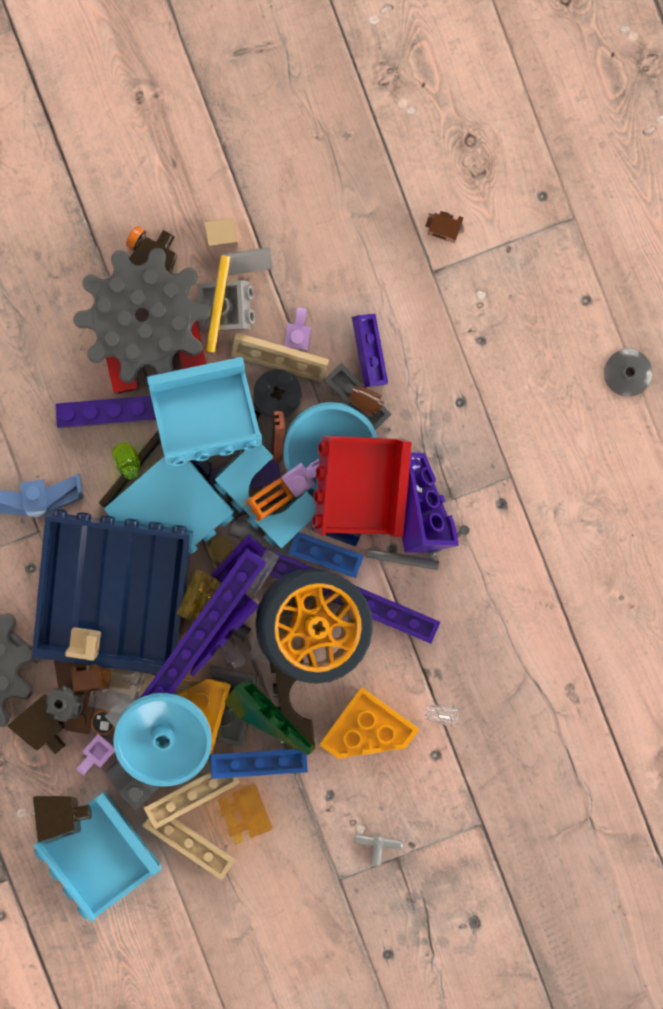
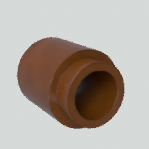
[347,386,384,417]

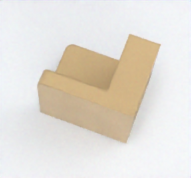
[205,218,238,246]
[65,627,101,661]

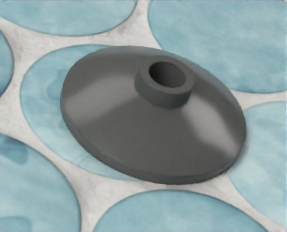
[604,349,652,397]

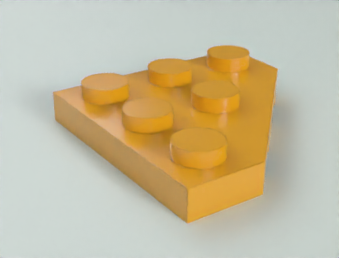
[178,677,231,754]
[319,686,419,759]

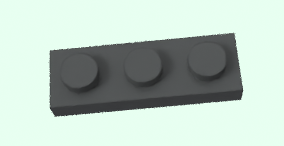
[324,363,392,430]

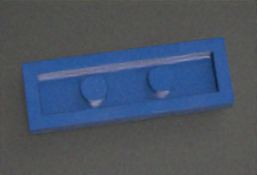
[288,532,364,578]

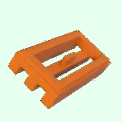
[245,477,295,522]

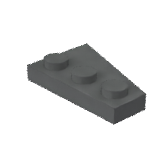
[210,666,258,746]

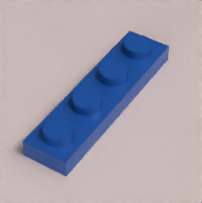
[210,749,308,779]

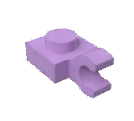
[284,307,311,351]
[282,459,320,498]
[76,733,115,775]

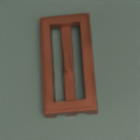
[271,411,285,462]

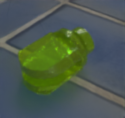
[112,442,140,479]

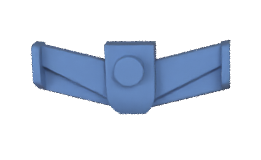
[0,474,84,518]

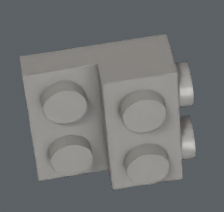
[197,280,255,332]

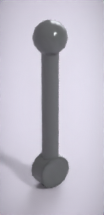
[428,525,470,559]

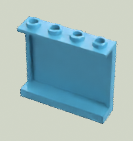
[147,357,262,466]
[104,456,236,555]
[33,790,163,922]

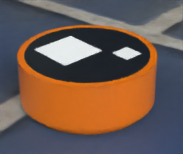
[126,226,146,251]
[91,710,114,735]

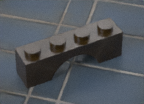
[270,658,316,750]

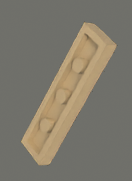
[231,332,329,383]
[144,772,240,829]
[142,818,235,880]

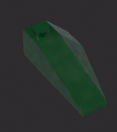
[224,679,316,755]

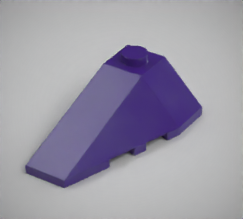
[402,452,459,553]
[190,593,259,677]

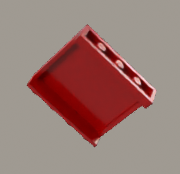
[312,435,412,537]

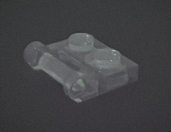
[245,549,281,598]
[88,667,144,714]

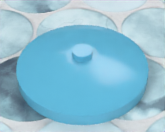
[283,402,378,494]
[114,693,212,787]

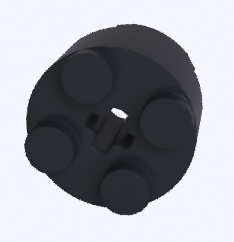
[253,369,302,418]

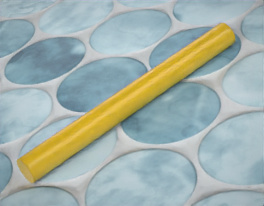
[206,255,230,353]

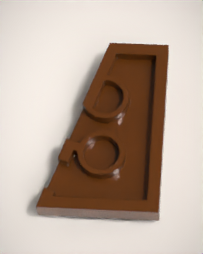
[54,660,101,734]

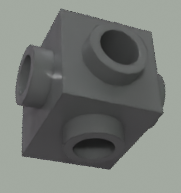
[46,685,85,722]

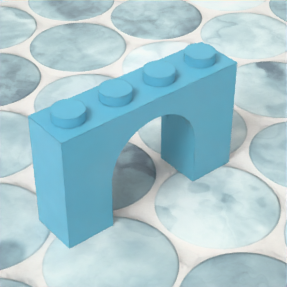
[213,445,316,548]

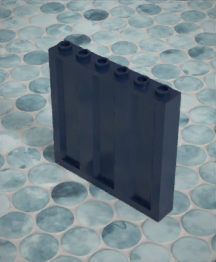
[32,509,193,674]

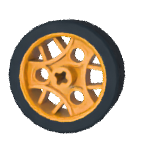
[255,568,373,684]

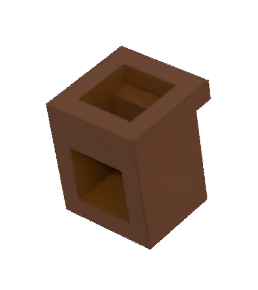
[425,211,464,243]
[71,665,111,693]

